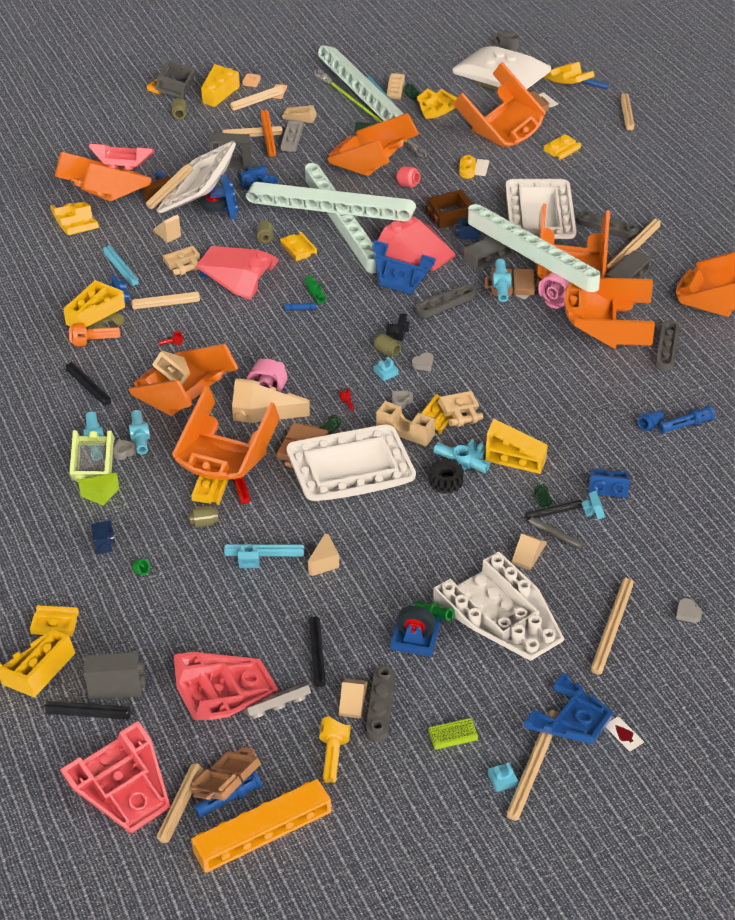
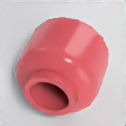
[396,166,420,188]

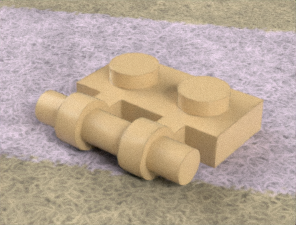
[163,246,200,276]
[438,391,483,427]

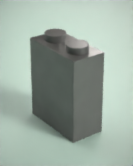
[84,652,146,700]

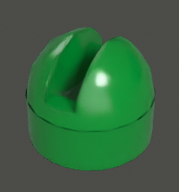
[132,559,150,575]

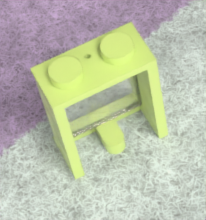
[70,430,115,482]

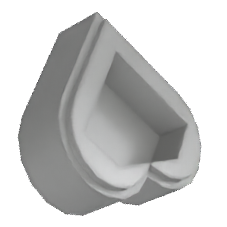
[412,352,434,371]
[392,390,413,409]
[113,439,137,460]
[676,598,702,623]

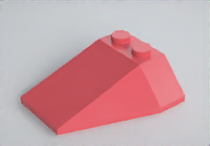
[89,144,155,170]
[377,216,456,271]
[196,246,279,300]
[174,652,278,720]
[60,721,171,834]

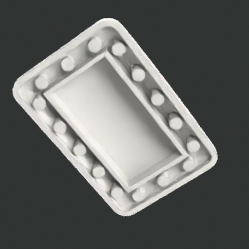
[453,46,551,89]
[157,141,236,213]
[506,179,576,239]
[287,425,416,501]

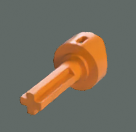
[69,323,120,347]

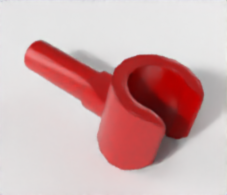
[158,331,183,346]
[339,388,354,411]

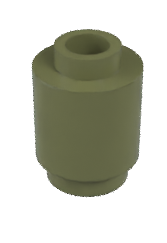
[172,98,187,120]
[257,220,274,243]
[374,334,401,357]
[189,506,219,528]

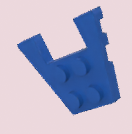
[372,240,436,295]
[524,672,614,744]

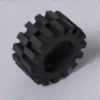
[429,458,464,494]

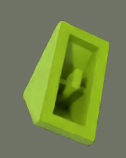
[78,472,119,506]

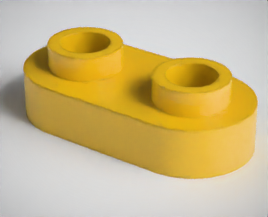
[459,155,476,179]

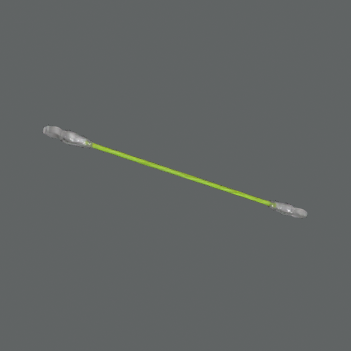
[314,70,427,157]

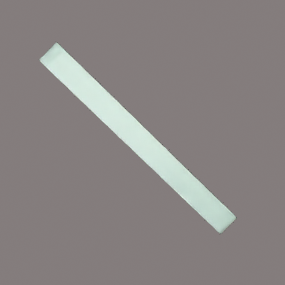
[318,45,404,121]
[305,163,376,273]
[246,182,416,221]
[468,204,600,292]

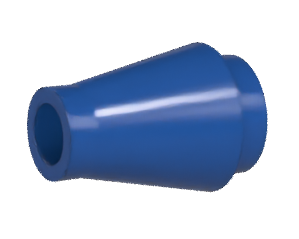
[638,410,664,431]

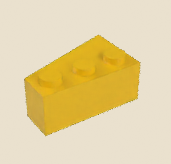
[201,64,240,107]
[63,280,125,327]
[485,418,548,474]
[0,629,75,698]

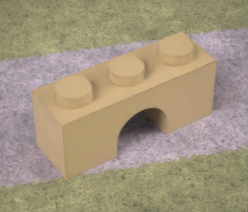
[376,401,435,447]

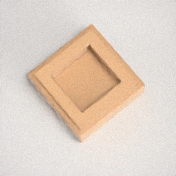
[242,73,261,87]

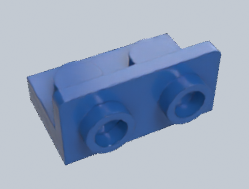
[589,468,630,498]

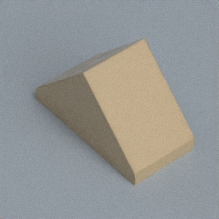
[153,215,181,243]
[152,351,190,386]
[308,534,339,576]
[512,534,547,570]
[339,678,368,718]

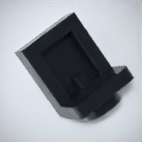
[386,313,410,341]

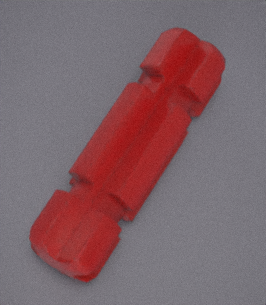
[233,477,250,505]

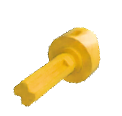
[319,716,351,783]

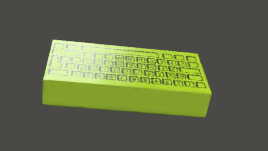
[428,718,478,750]

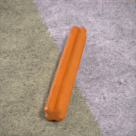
[261,110,276,157]

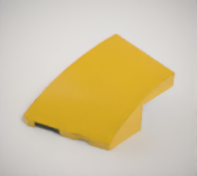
[544,62,594,84]
[417,88,457,119]
[50,202,99,235]

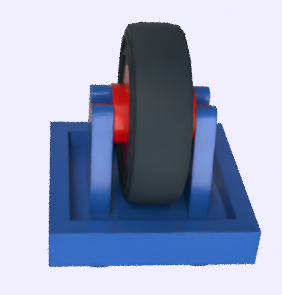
[200,174,238,220]
[390,606,441,657]

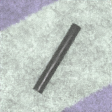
[529,517,584,550]

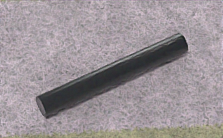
[525,500,583,520]

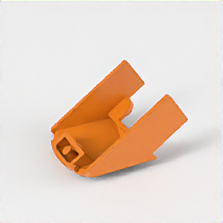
[453,62,546,147]
[327,113,419,176]
[55,152,151,202]
[536,203,610,279]
[676,252,735,317]
[564,277,655,349]
[129,343,238,416]
[172,386,280,480]

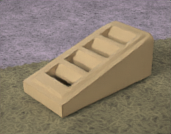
[387,73,405,100]
[282,105,316,123]

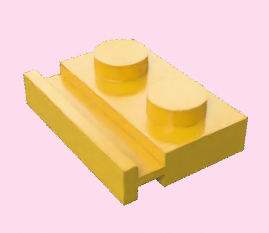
[544,134,581,160]
[280,232,317,261]
[421,394,453,434]
[191,476,229,505]
[30,605,79,637]

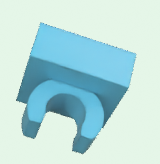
[373,357,398,381]
[467,439,486,460]
[582,491,605,519]
[238,545,260,568]
[488,762,518,792]

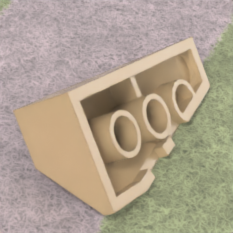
[232,378,310,423]

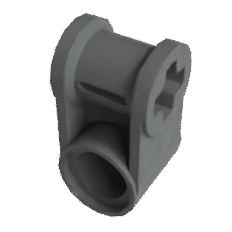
[493,29,519,52]

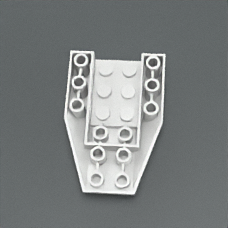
[433,552,564,661]

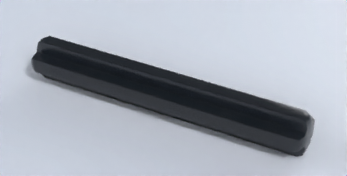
[66,362,112,406]
[309,616,326,687]
[43,701,131,720]

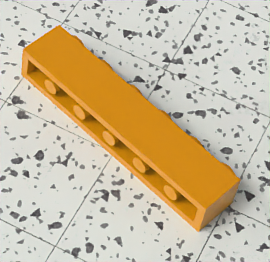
[191,779,331,873]

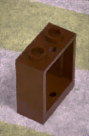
[425,189,473,229]

